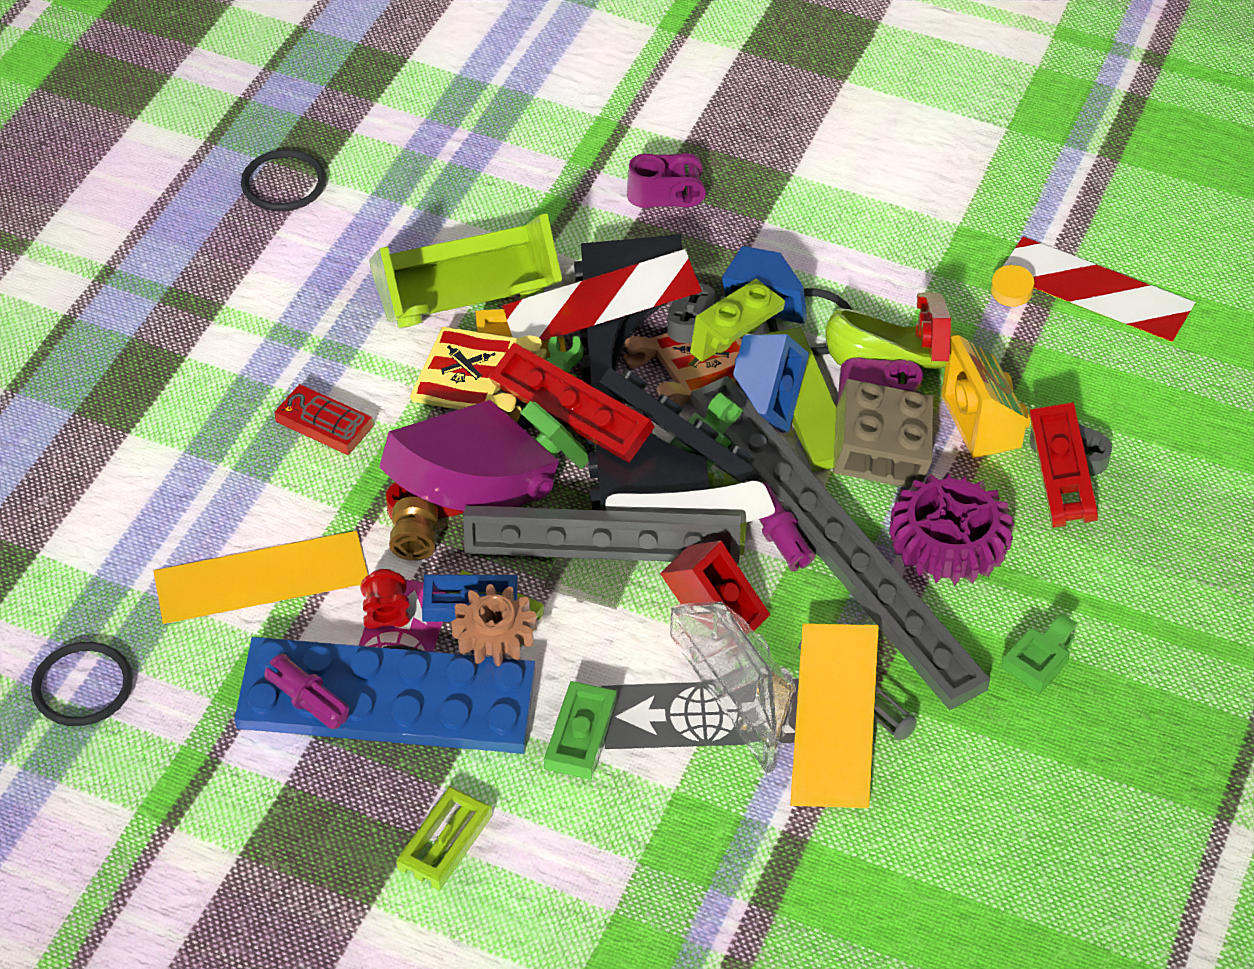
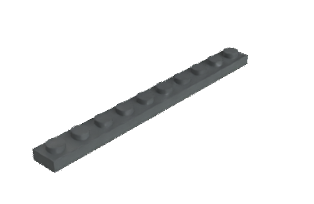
[691,376,990,711]

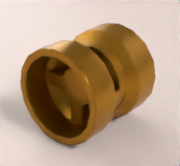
[389,497,438,561]

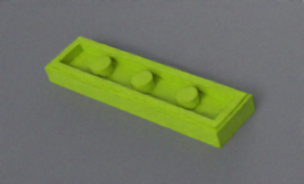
[761,327,836,472]

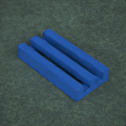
[422,574,518,622]

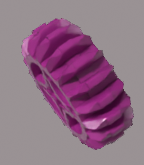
[889,472,1014,586]

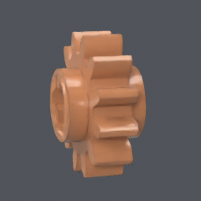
[451,584,537,666]

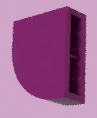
[379,400,559,511]

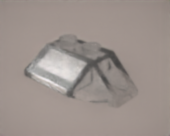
[670,601,796,774]

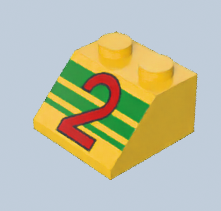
[941,335,1030,459]

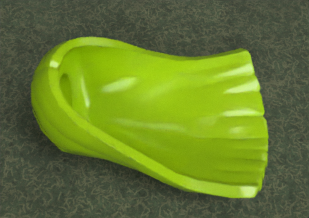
[825,308,957,369]

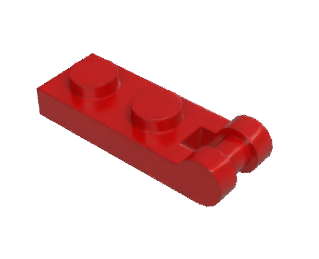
[915,292,951,362]
[1029,402,1098,528]

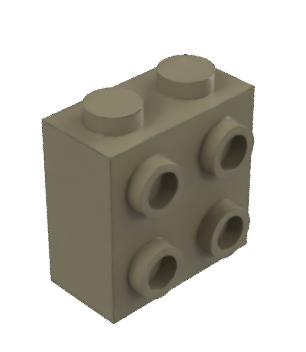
[833,379,933,488]

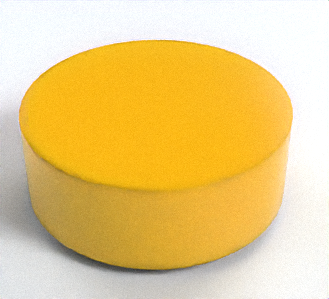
[991,265,1034,307]

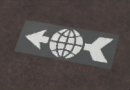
[601,679,799,749]

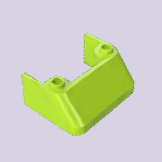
[369,213,563,329]

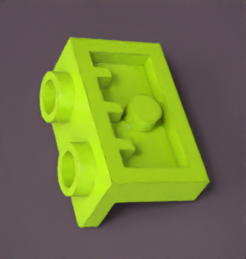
[690,279,785,362]

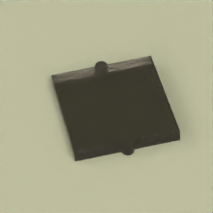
[545,557,639,610]

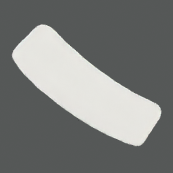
[606,481,775,523]

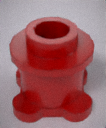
[360,569,410,629]

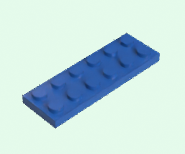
[234,637,536,754]

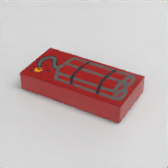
[274,384,373,456]

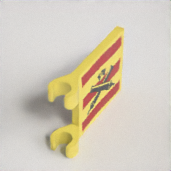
[410,326,548,423]

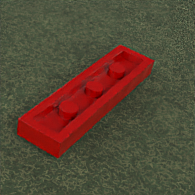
[488,342,655,463]

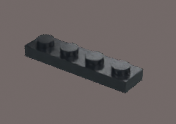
[599,367,760,483]

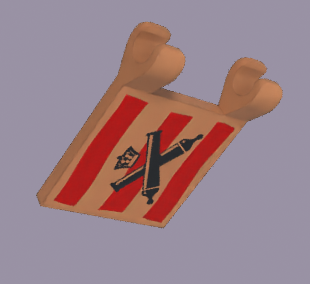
[623,333,742,407]

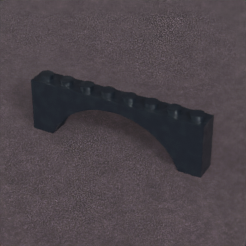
[574,234,709,511]

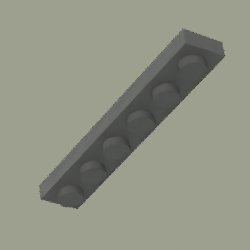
[463,505,741,564]

